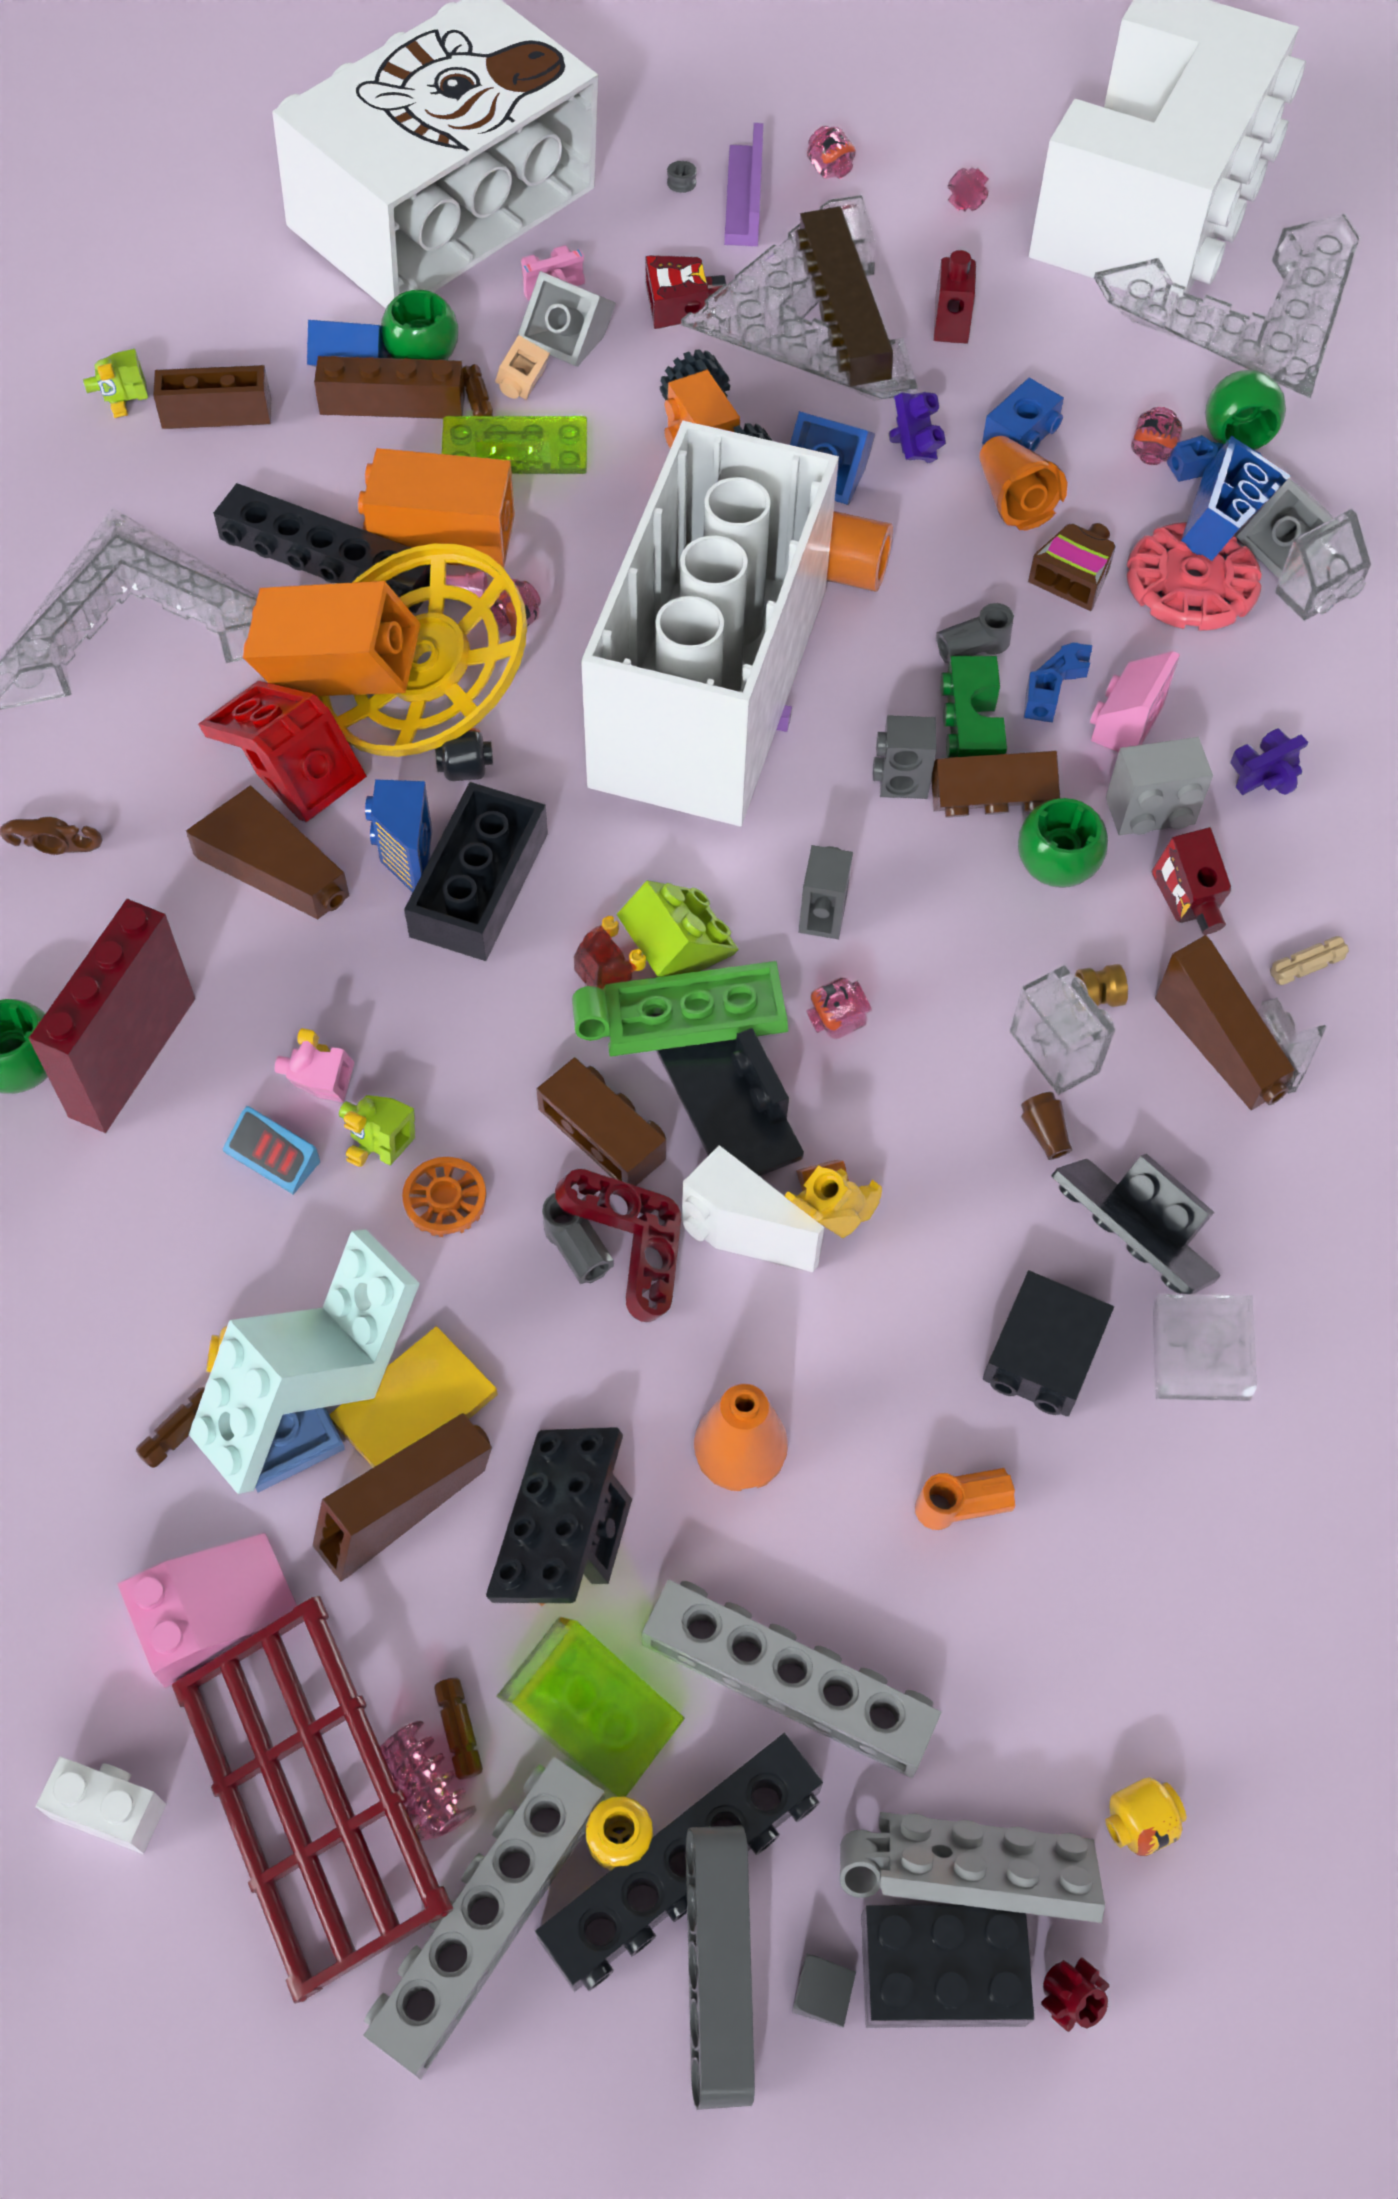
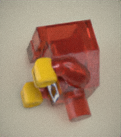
[573,915,646,990]

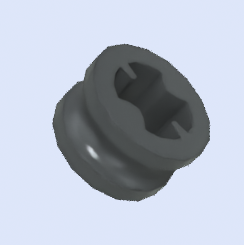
[667,161,697,193]

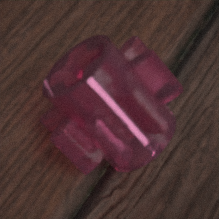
[948,167,989,212]

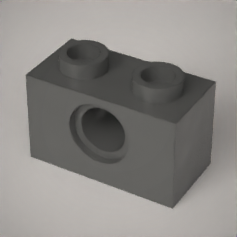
[798,845,853,940]

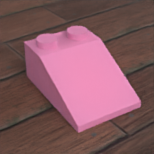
[117,1533,297,1688]

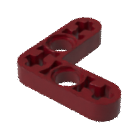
[555,1169,681,1322]

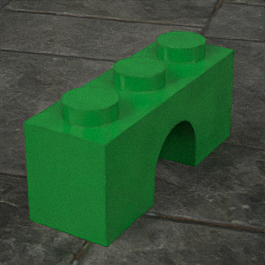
[940,656,1007,758]

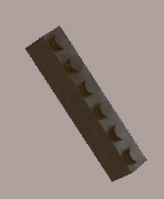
[795,206,893,387]

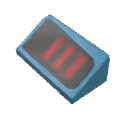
[223,1106,320,1195]

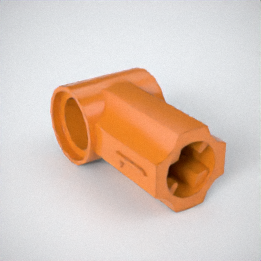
[915,1468,1016,1530]

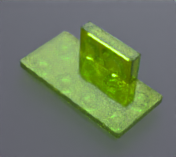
[441,416,587,474]

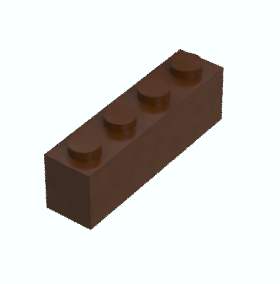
[314,356,465,419]

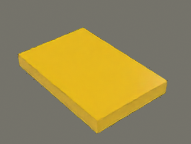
[329,1326,498,1468]

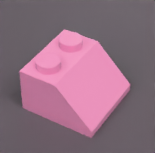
[1090,651,1180,752]

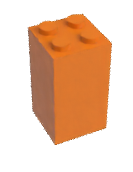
[358,448,515,568]
[242,581,421,696]

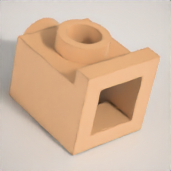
[495,335,550,400]

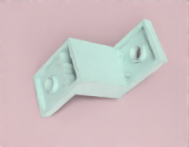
[189,1229,420,1494]

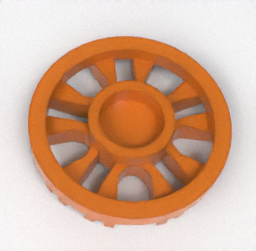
[402,1157,486,1237]

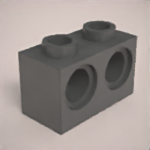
[873,715,936,799]

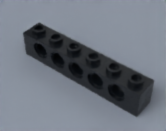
[213,483,431,613]
[535,1732,823,1992]

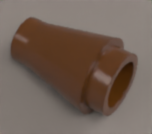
[1021,1092,1072,1160]

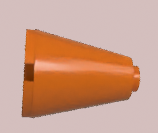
[979,436,1068,531]
[694,1384,788,1491]

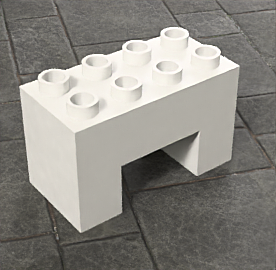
[1029,0,1306,307]

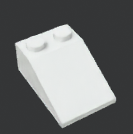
[682,1145,824,1272]

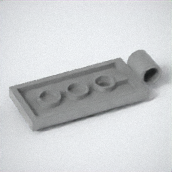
[840,1812,1105,1923]

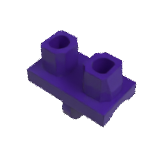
[888,392,946,463]
[1230,728,1308,795]

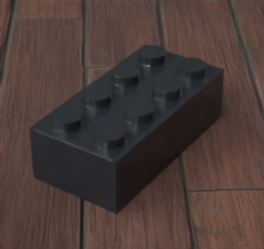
[404,782,548,961]

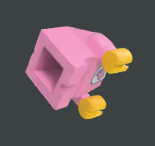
[275,1028,354,1103]

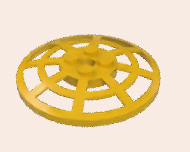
[317,543,527,757]

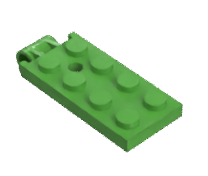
[572,961,788,1057]

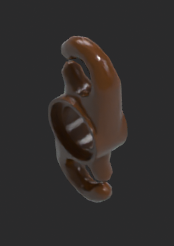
[0,817,103,855]

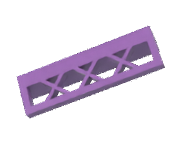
[724,123,764,246]

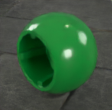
[381,290,458,360]
[1205,370,1286,450]
[1018,798,1108,888]
[0,999,48,1094]

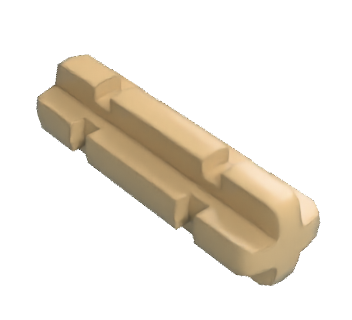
[1270,936,1349,985]

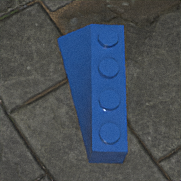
[1181,436,1291,561]

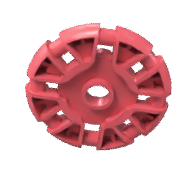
[1127,522,1262,631]

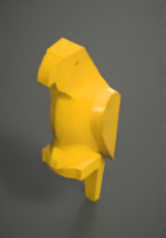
[784,1165,882,1238]

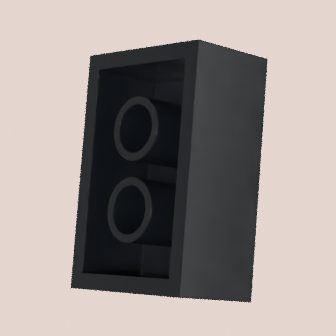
[861,1905,1035,2028]

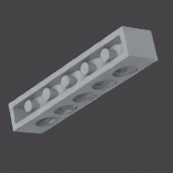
[642,1579,941,1779]
[363,1757,605,2080]

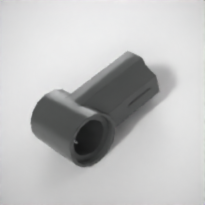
[936,603,1014,663]
[542,1193,614,1284]

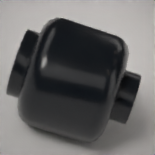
[435,728,493,781]

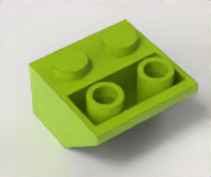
[616,880,739,977]

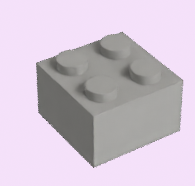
[1105,737,1213,835]

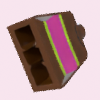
[1028,523,1116,612]

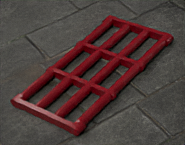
[172,1596,454,2004]

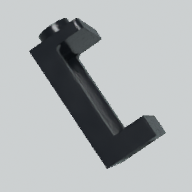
[983,1270,1115,1416]

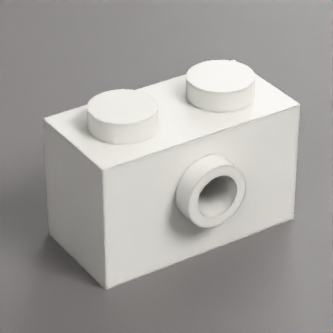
[35,1756,166,1854]

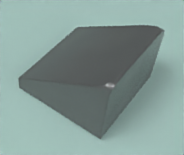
[792,1953,856,2028]

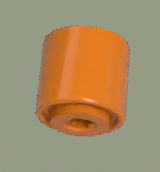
[827,511,893,592]

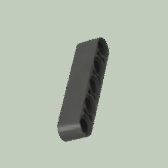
[686,1825,755,2110]

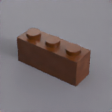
[153,365,271,429]
[931,751,1060,818]
[536,1057,666,1186]

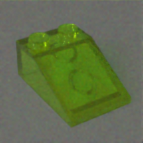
[496,1616,685,1797]

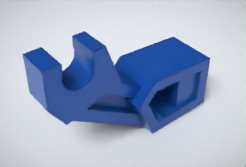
[1167,435,1263,482]
[1024,642,1092,723]

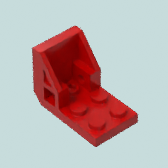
[198,681,367,822]

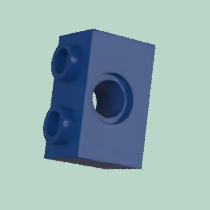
[982,377,1064,452]

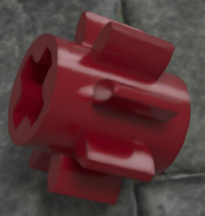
[1041,1957,1110,2032]

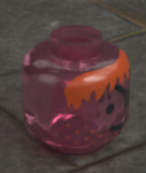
[807,126,856,179]
[1131,407,1183,465]
[490,578,541,636]
[806,977,872,1040]

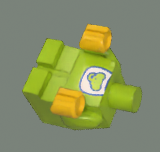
[83,349,148,418]
[339,1095,415,1167]

